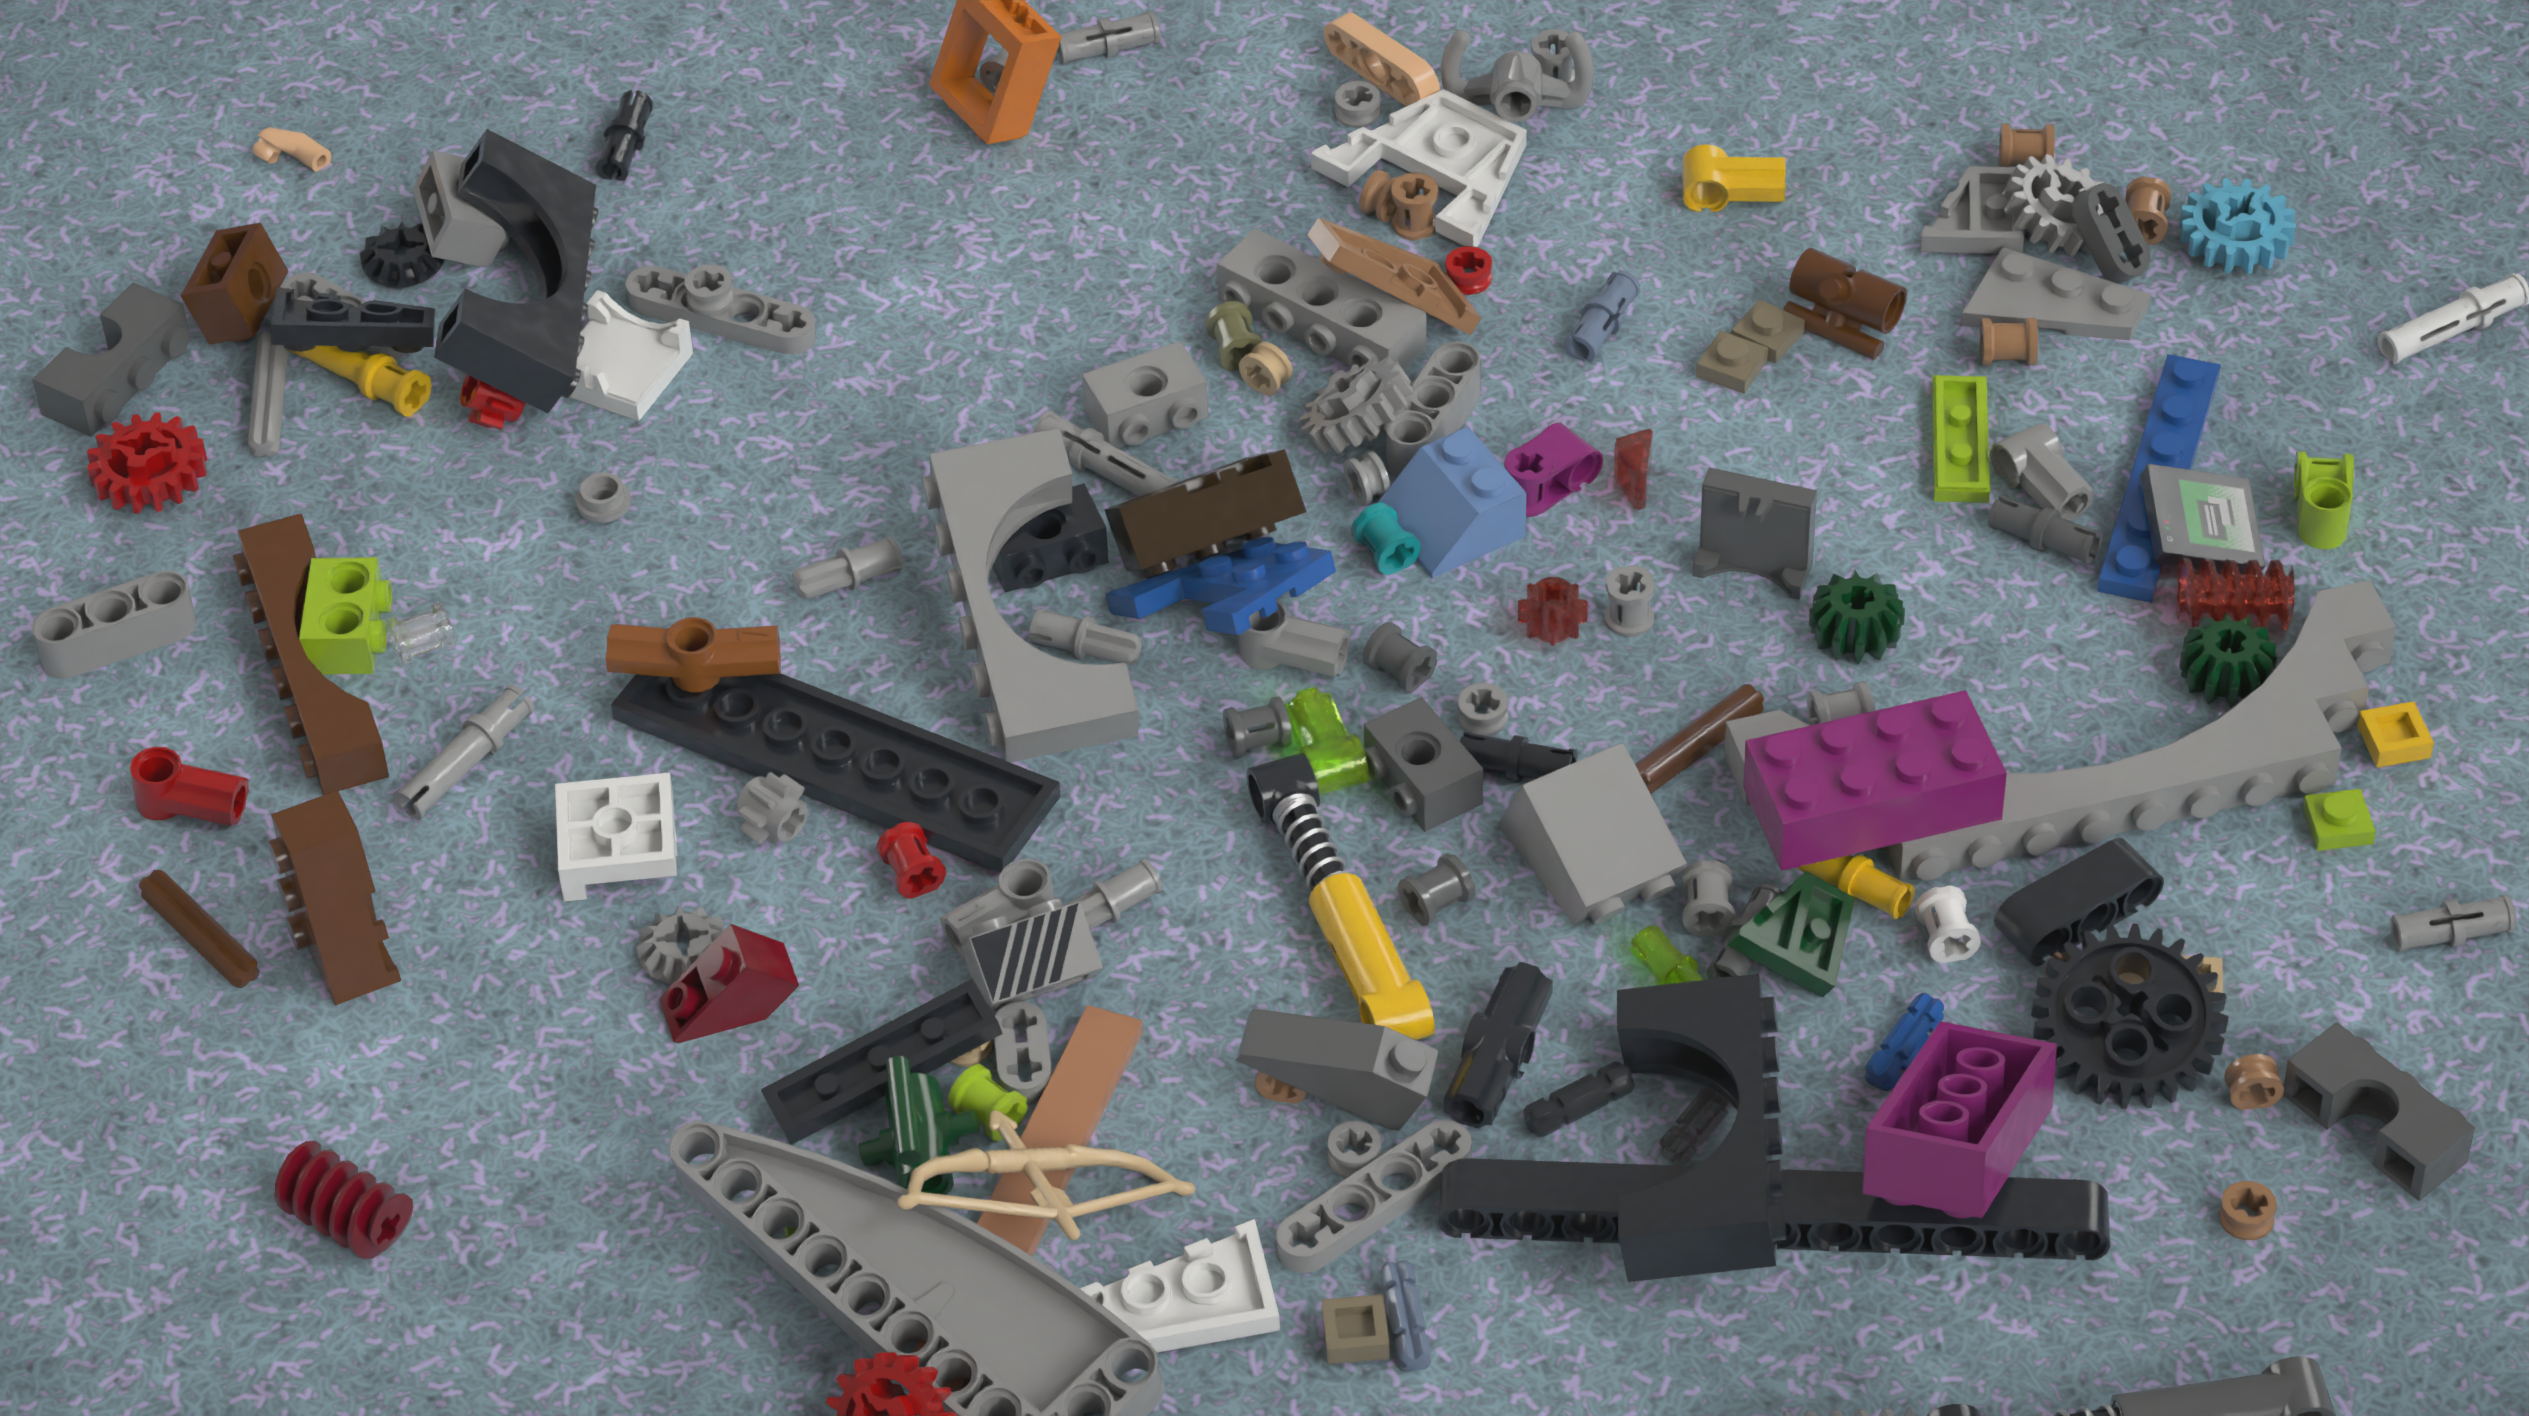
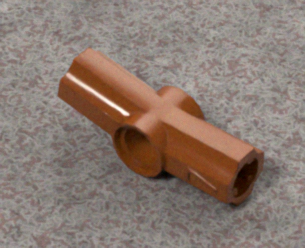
[605,617,781,692]

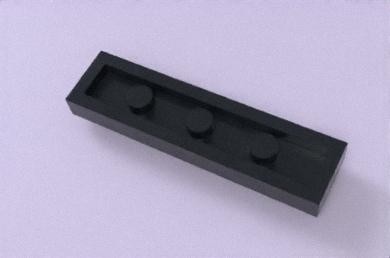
[761,978,1003,1145]

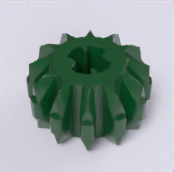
[1809,570,1905,665]
[2179,612,2278,708]

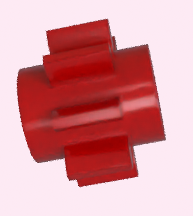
[460,374,526,430]

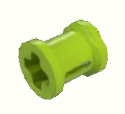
[948,1064,1028,1142]

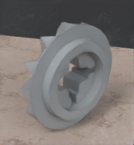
[636,905,725,984]

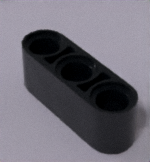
[1994,838,2164,966]

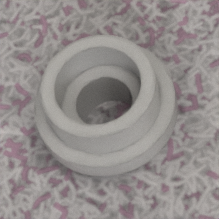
[576,472,631,523]

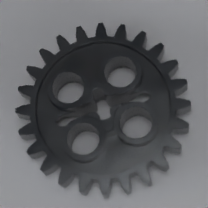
[2031,923,2229,1109]

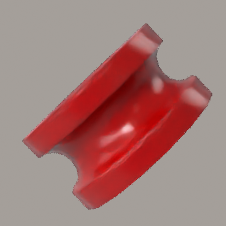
[1445,246,1492,295]

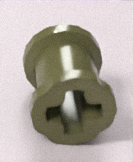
[1205,301,1263,371]

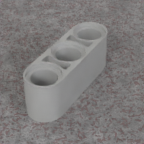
[1386,341,1481,477]
[31,571,197,679]

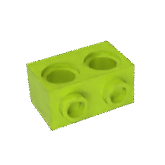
[299,557,392,675]

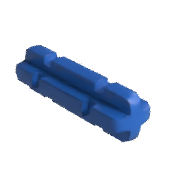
[1865,993,1944,1091]

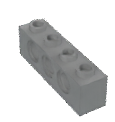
[1217,228,1427,370]

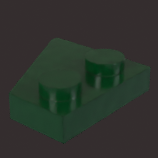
[1727,871,1855,997]

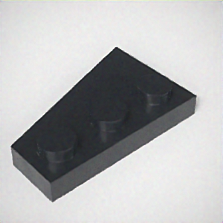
[271,287,435,353]

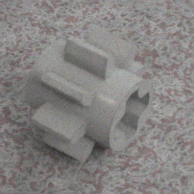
[737,772,808,844]

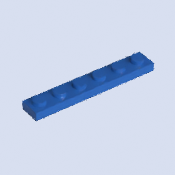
[2097,354,2221,603]

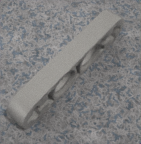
[625,265,817,355]
[1276,1120,1472,1273]

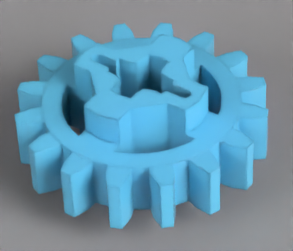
[2179,178,2296,274]

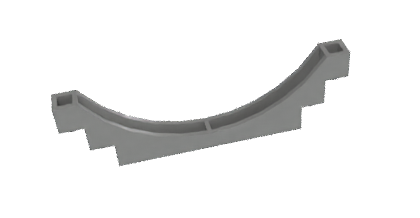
[1724,580,2396,882]

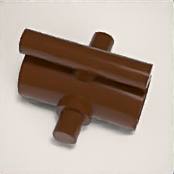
[1783,248,1907,360]

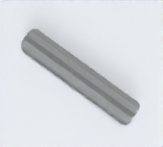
[248,332,288,458]

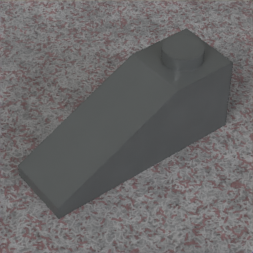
[1236,1009,1439,1131]

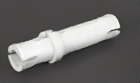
[2377,273,2529,364]

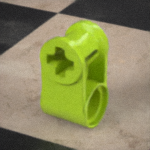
[2293,451,2354,549]

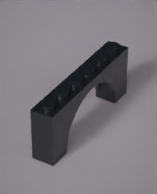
[434,129,598,414]
[1617,974,1786,1282]

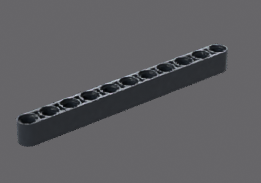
[1438,1158,2110,1260]

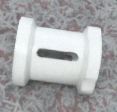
[1915,886,1981,963]

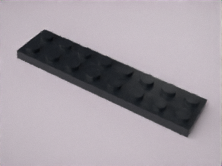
[611,673,1061,873]

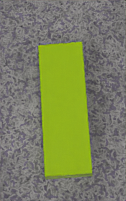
[1932,375,1990,503]

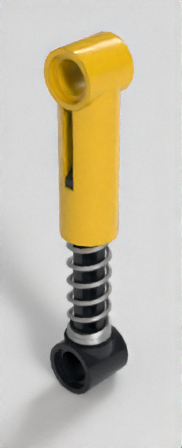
[1246,752,1435,1040]

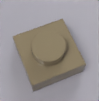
[1731,299,1805,364]
[1696,331,1768,394]
[1321,1294,1390,1364]

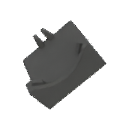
[1693,467,1817,600]

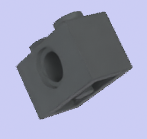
[1360,697,1483,832]

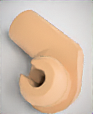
[252,127,331,172]

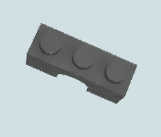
[32,283,191,437]
[2283,1022,2475,1201]

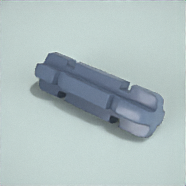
[1381,1260,1431,1372]

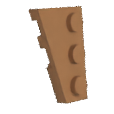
[1307,217,1481,335]

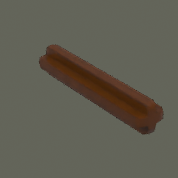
[1635,684,1764,794]
[139,870,260,988]

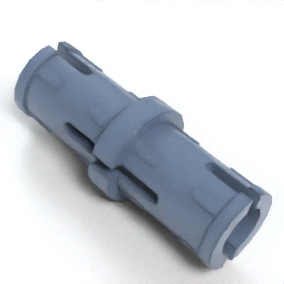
[1564,270,1640,362]

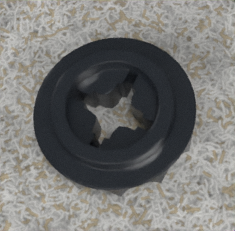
[360,221,445,288]

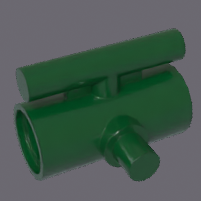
[858,1056,980,1195]

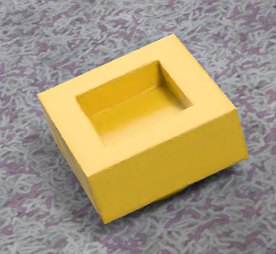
[2357,701,2434,768]

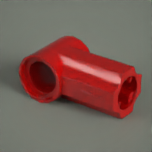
[130,746,249,826]

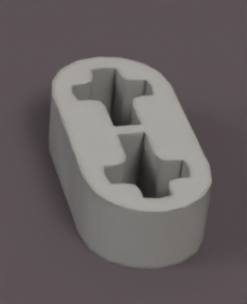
[994,1001,1052,1105]

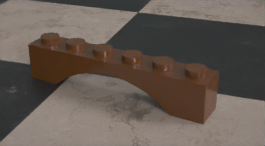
[233,513,389,795]

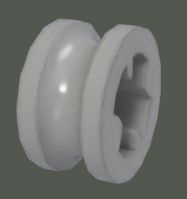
[1335,81,1381,128]
[685,265,734,316]
[1343,450,1390,506]
[1458,683,1508,736]
[1328,1121,1381,1178]

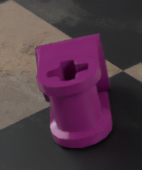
[1504,423,1603,517]

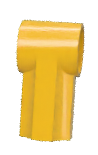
[1682,144,1786,212]

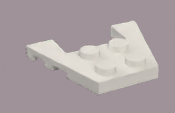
[1311,89,1527,247]

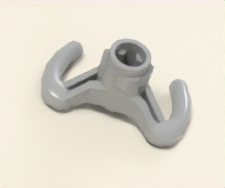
[1441,29,1594,122]

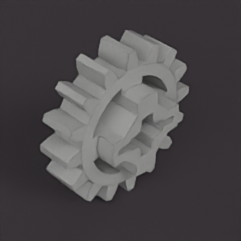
[2002,154,2104,257]
[1299,357,1413,454]

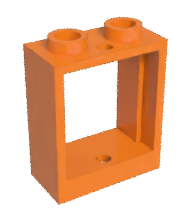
[929,0,1062,144]

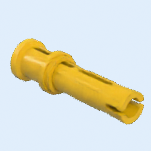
[287,346,432,417]

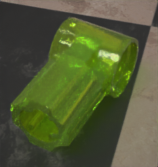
[1284,687,1369,795]

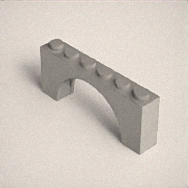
[922,428,1139,763]

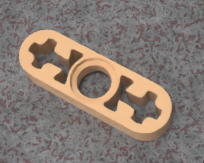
[1324,12,1440,106]

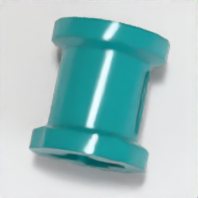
[1351,502,1421,575]

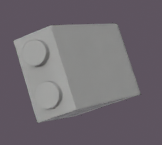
[1498,742,1687,924]

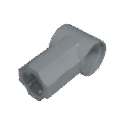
[1990,423,2094,521]
[1238,600,1351,677]
[940,859,1055,959]

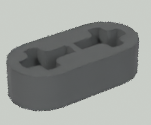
[2072,183,2150,283]

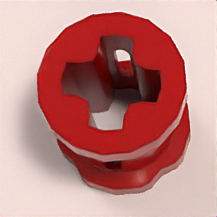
[876,822,946,899]

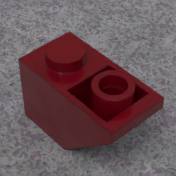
[659,924,799,1044]

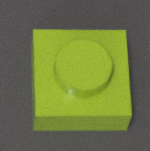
[2303,789,2376,851]

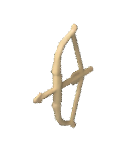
[897,1110,1195,1241]

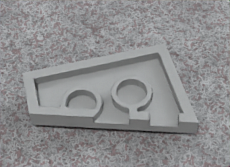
[1961,247,2151,341]

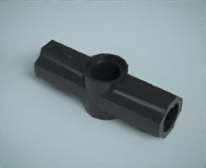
[1443,962,1553,1129]

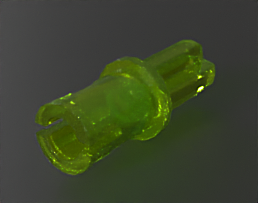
[1630,925,1704,985]

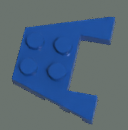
[1105,537,1336,635]

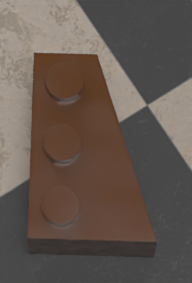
[268,790,401,1005]

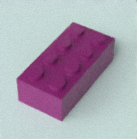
[1743,690,2007,871]
[1863,1021,2057,1218]

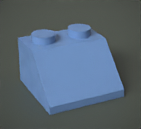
[1378,426,1526,578]

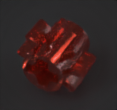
[1518,577,1588,646]

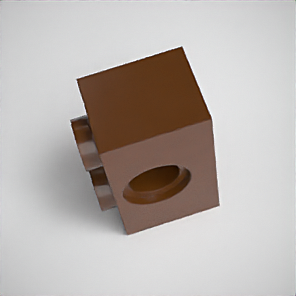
[181,222,289,345]

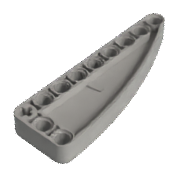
[669,1121,1165,1416]

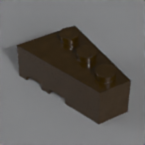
[1104,449,1307,577]

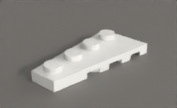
[1080,1219,1280,1353]

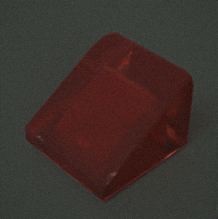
[1614,429,1653,510]

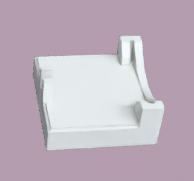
[570,290,693,421]
[555,773,678,901]

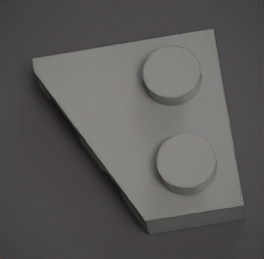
[1920,166,2024,254]

